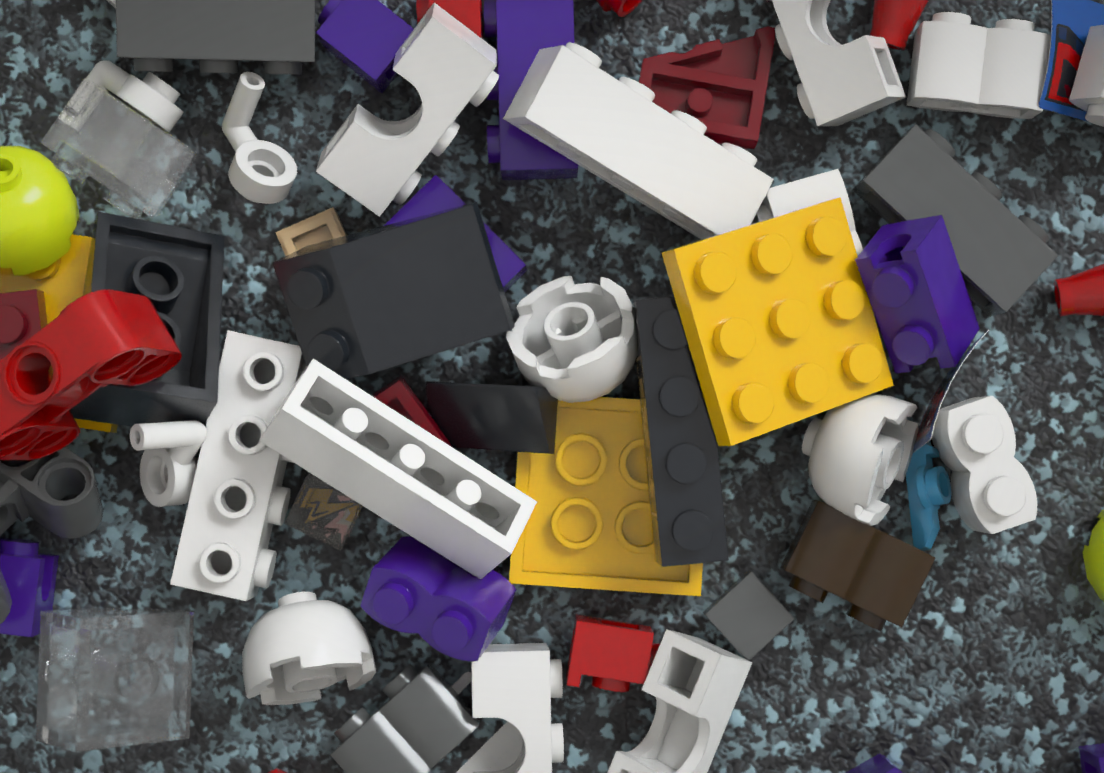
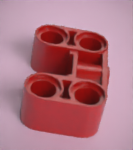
[0,289,182,460]

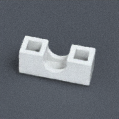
[767,0,906,126]
[316,3,499,217]
[607,629,752,773]
[471,643,564,773]

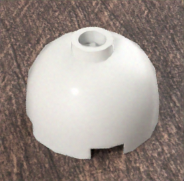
[506,276,638,403]
[802,393,919,526]
[242,592,376,705]

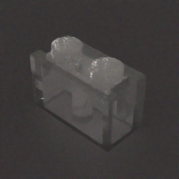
[41,78,201,219]

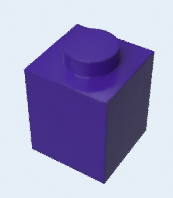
[316,0,414,93]

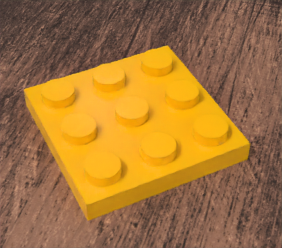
[662,197,894,446]
[509,397,703,596]

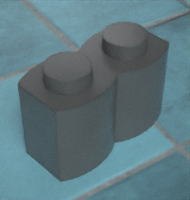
[330,663,480,773]

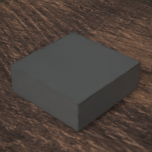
[703,570,795,661]

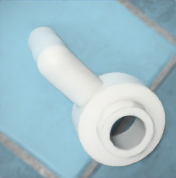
[59,60,184,133]
[222,72,297,204]
[130,420,207,507]

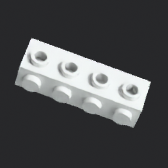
[503,42,774,240]
[170,330,307,601]
[259,359,537,579]

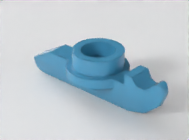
[906,435,952,551]

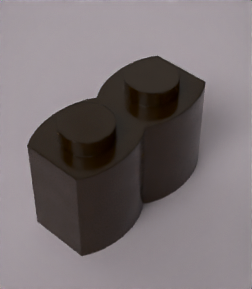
[780,500,935,631]

